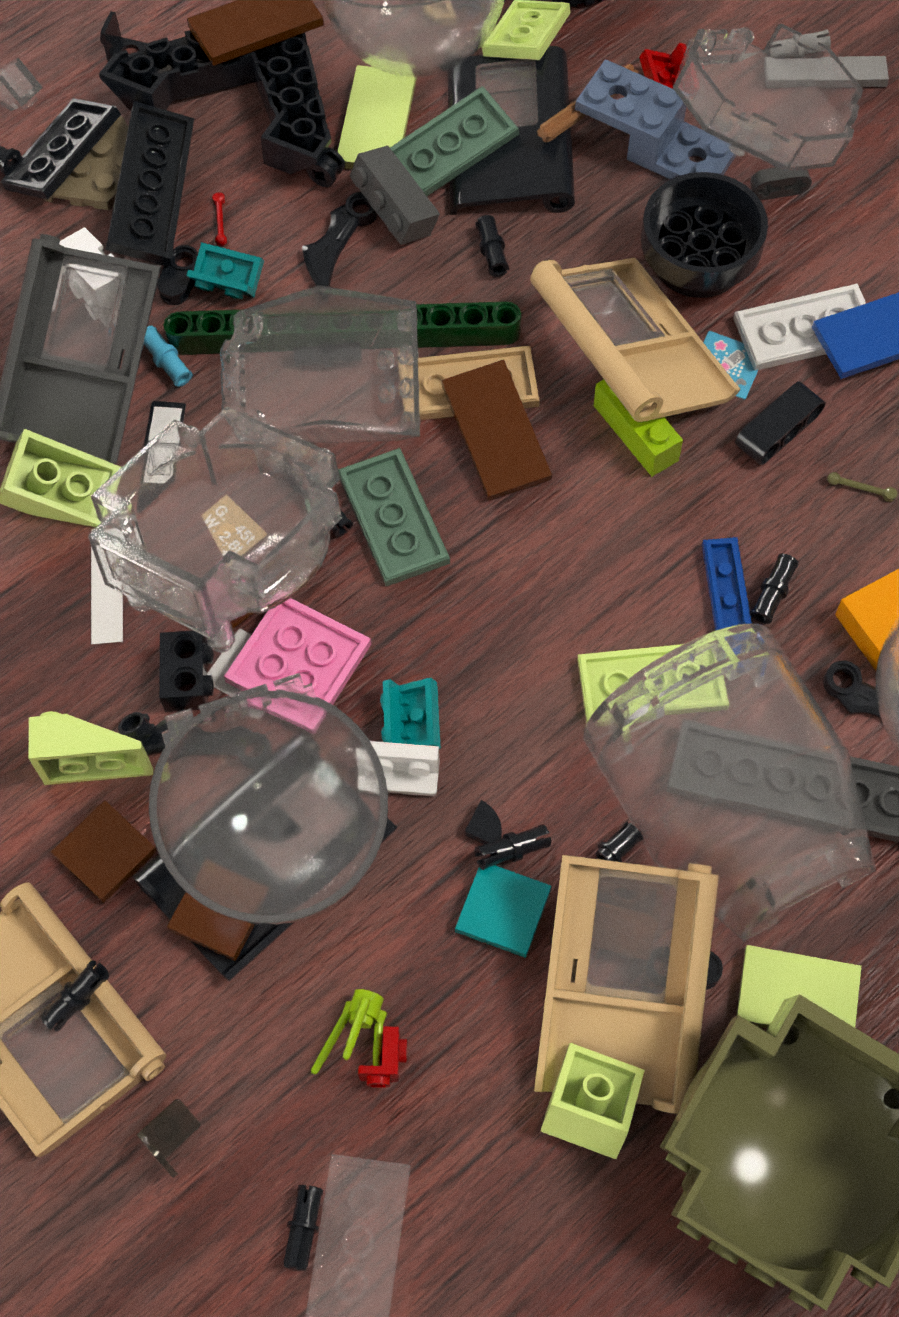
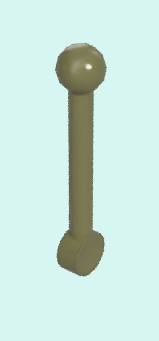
[827,472,898,502]

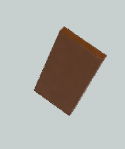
[187,0,324,66]
[442,359,552,501]

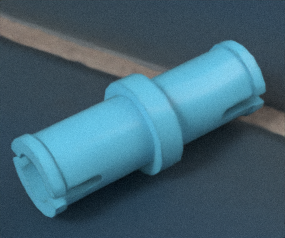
[144,325,193,387]

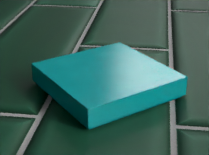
[455,865,552,958]

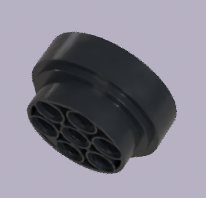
[641,172,768,298]

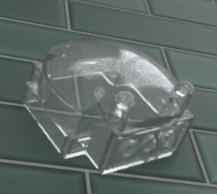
[88,407,342,653]

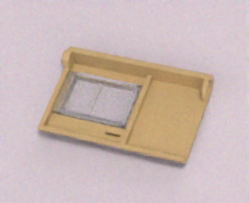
[534,855,719,1114]

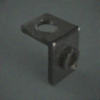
[136,1099,200,1178]

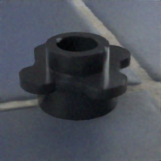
[118,712,156,744]

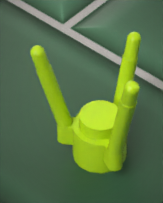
[311,989,387,1075]

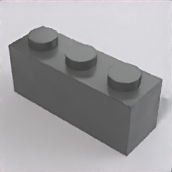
[350,145,440,245]

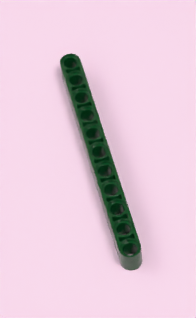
[163,302,521,355]

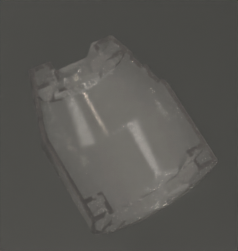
[583,624,876,941]

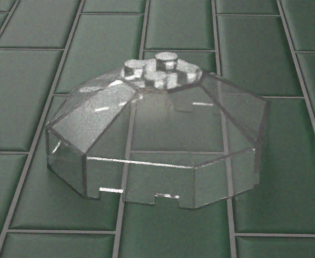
[673,24,863,172]

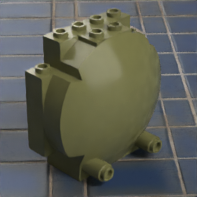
[660,994,899,1312]

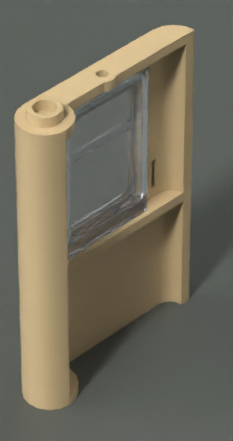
[530,258,740,422]
[0,883,166,1157]

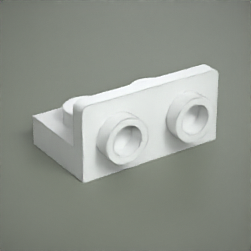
[364,741,440,796]

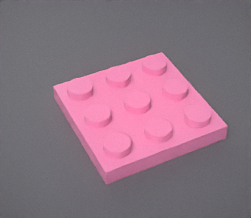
[224,593,371,730]

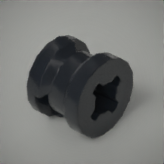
[306,147,345,188]

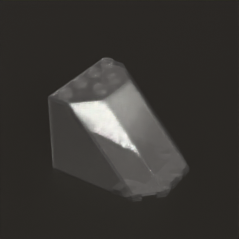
[220,285,420,445]

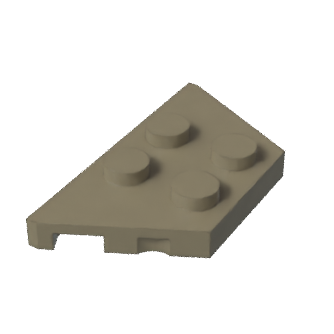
[44,116,128,210]

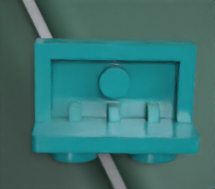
[186,242,264,300]
[380,677,441,749]

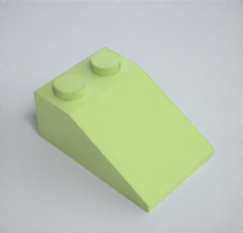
[0,429,121,528]
[28,711,153,785]

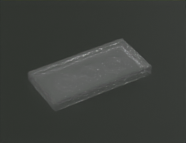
[305,1154,411,1317]

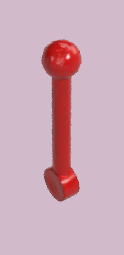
[212,192,227,246]

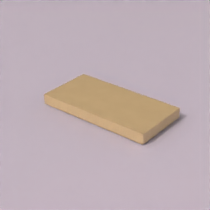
[400,346,539,422]

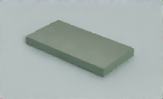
[390,86,519,196]
[337,448,450,587]

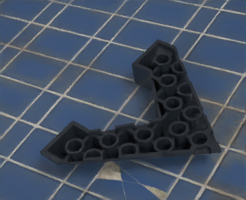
[99,30,331,175]

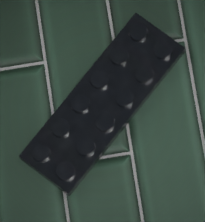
[105,101,194,267]

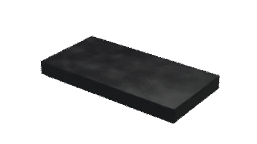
[1,98,121,200]

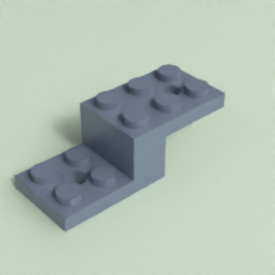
[575,59,739,180]

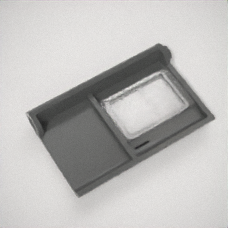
[0,234,161,464]

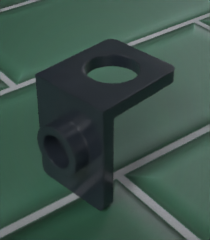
[100,11,147,61]

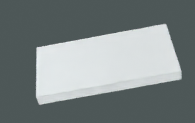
[733,284,866,371]

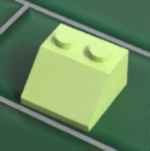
[541,1043,645,1159]

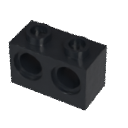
[159,630,214,712]

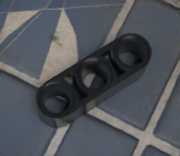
[735,381,826,465]

